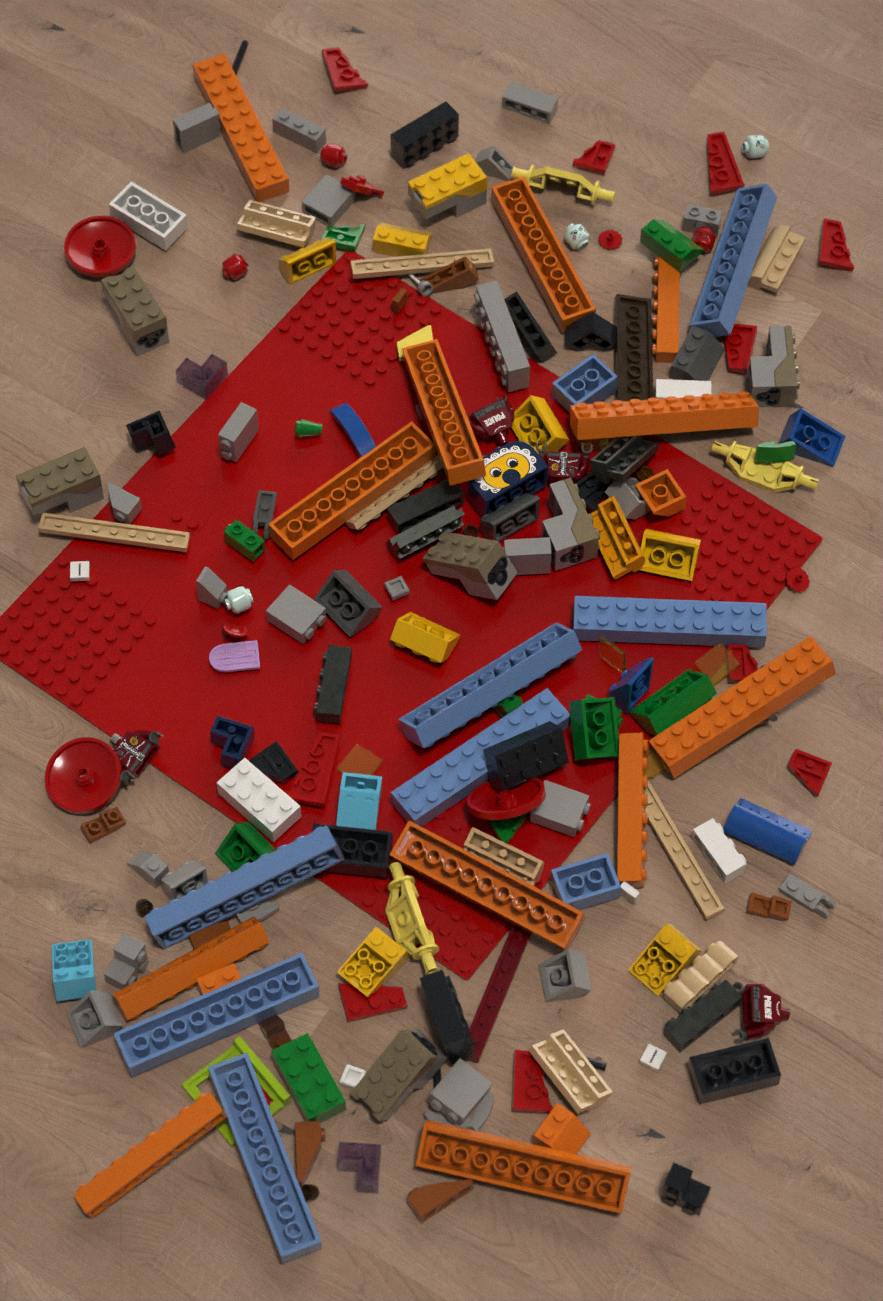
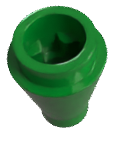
[295,419,322,437]

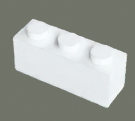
[655,379,711,399]
[692,818,746,884]

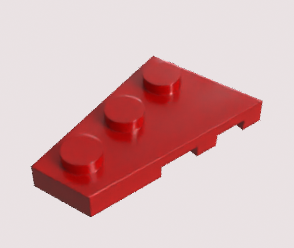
[321,47,368,92]
[818,218,854,272]
[724,324,758,373]
[338,983,407,1023]
[512,1050,553,1114]

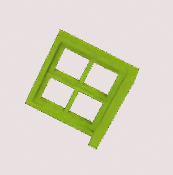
[181,1036,291,1147]

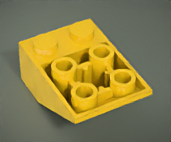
[628,923,702,996]
[337,927,409,998]

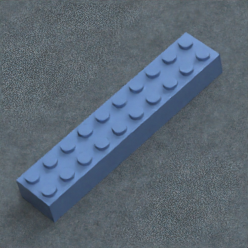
[689,183,777,337]
[573,596,767,648]
[398,623,582,748]
[391,688,571,827]
[145,825,345,949]
[113,953,320,1077]
[208,1053,322,1264]

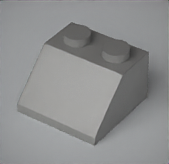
[605,477,651,519]
[160,859,208,901]
[539,949,592,1002]
[66,991,123,1048]

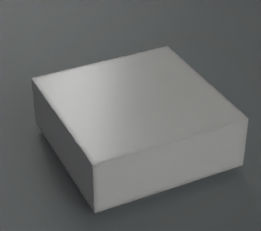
[384,576,410,601]

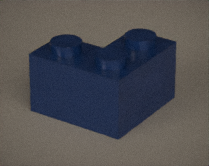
[210,715,255,768]

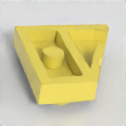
[397,325,433,361]

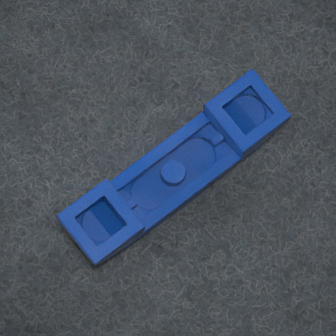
[330,403,376,458]

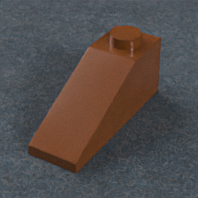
[420,256,479,294]
[295,1121,325,1189]
[407,1179,473,1224]

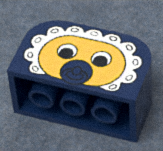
[468,441,548,517]

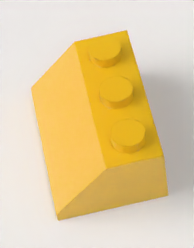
[373,223,433,257]
[279,238,336,285]
[512,395,569,455]
[639,529,701,581]
[390,612,461,663]

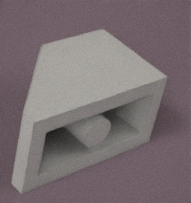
[475,146,516,182]
[107,482,142,524]
[196,566,227,609]
[127,850,169,889]

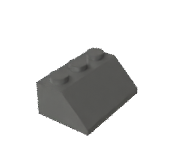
[669,325,725,381]
[480,493,540,542]
[314,570,383,637]

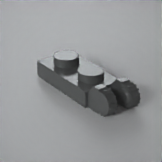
[253,490,277,540]

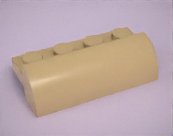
[237,200,316,247]
[747,225,806,293]
[464,827,544,886]
[529,1029,613,1114]

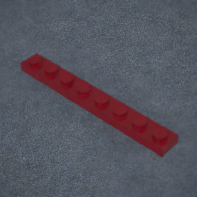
[468,924,531,1063]

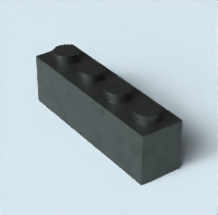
[504,291,557,363]
[387,480,464,534]
[314,645,352,724]
[664,980,742,1053]

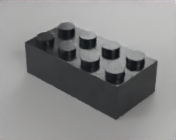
[390,101,459,170]
[483,721,569,791]
[312,823,393,878]
[420,969,476,1064]
[688,1038,781,1104]

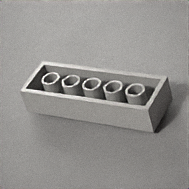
[473,281,530,392]

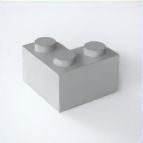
[104,933,149,990]

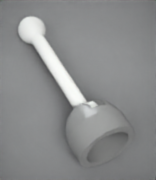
[407,274,433,296]

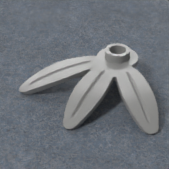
[424,1093,494,1132]

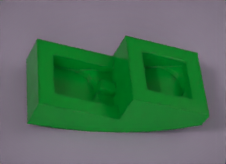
[755,440,796,463]

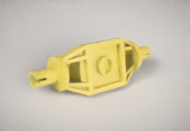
[511,165,615,205]
[711,440,819,493]
[385,862,439,975]

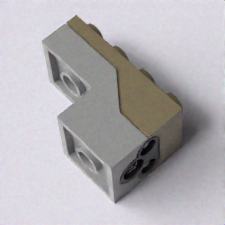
[101,265,169,357]
[747,326,800,407]
[16,447,104,516]
[541,478,601,571]
[422,531,518,600]
[351,1030,448,1121]

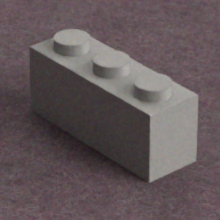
[502,82,558,124]
[272,108,326,154]

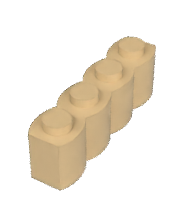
[663,940,738,1013]

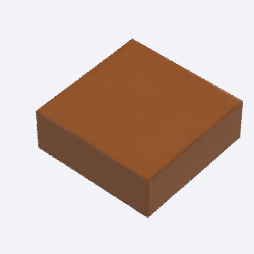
[392,288,408,313]

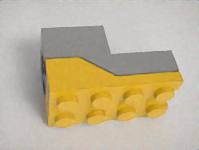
[408,153,487,219]

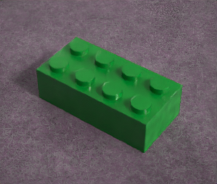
[271,1033,346,1123]

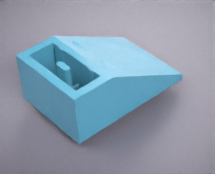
[336,772,382,830]
[51,939,97,1001]

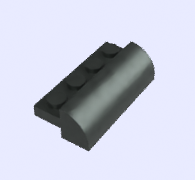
[590,435,659,484]
[386,506,465,559]

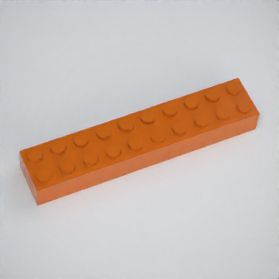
[193,53,289,202]
[491,176,596,333]
[402,339,486,486]
[570,391,759,440]
[268,421,436,560]
[649,636,836,778]
[390,820,586,951]
[415,1120,632,1214]

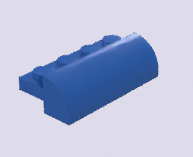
[724,798,812,865]

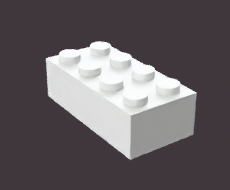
[109,182,188,251]
[217,758,301,842]

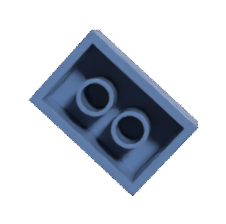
[552,354,618,413]
[550,853,621,910]

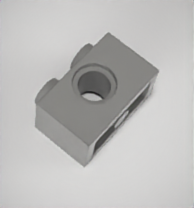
[683,204,722,238]

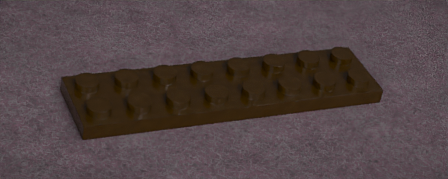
[615,294,653,402]

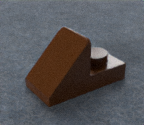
[258,1014,292,1050]

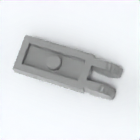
[779,874,836,918]

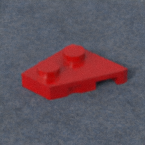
[340,175,385,198]
[726,644,758,683]

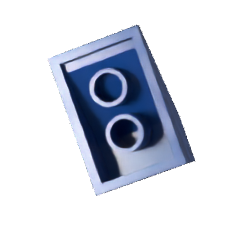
[779,408,845,467]
[608,657,654,714]

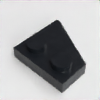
[575,472,610,513]
[248,741,299,783]

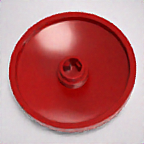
[64,216,136,277]
[45,737,122,814]
[467,777,546,820]

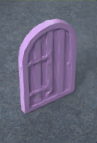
[209,640,260,672]

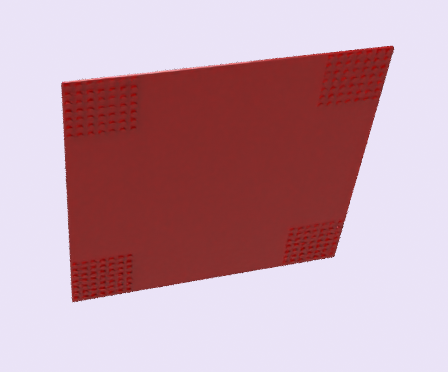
[0,250,823,981]

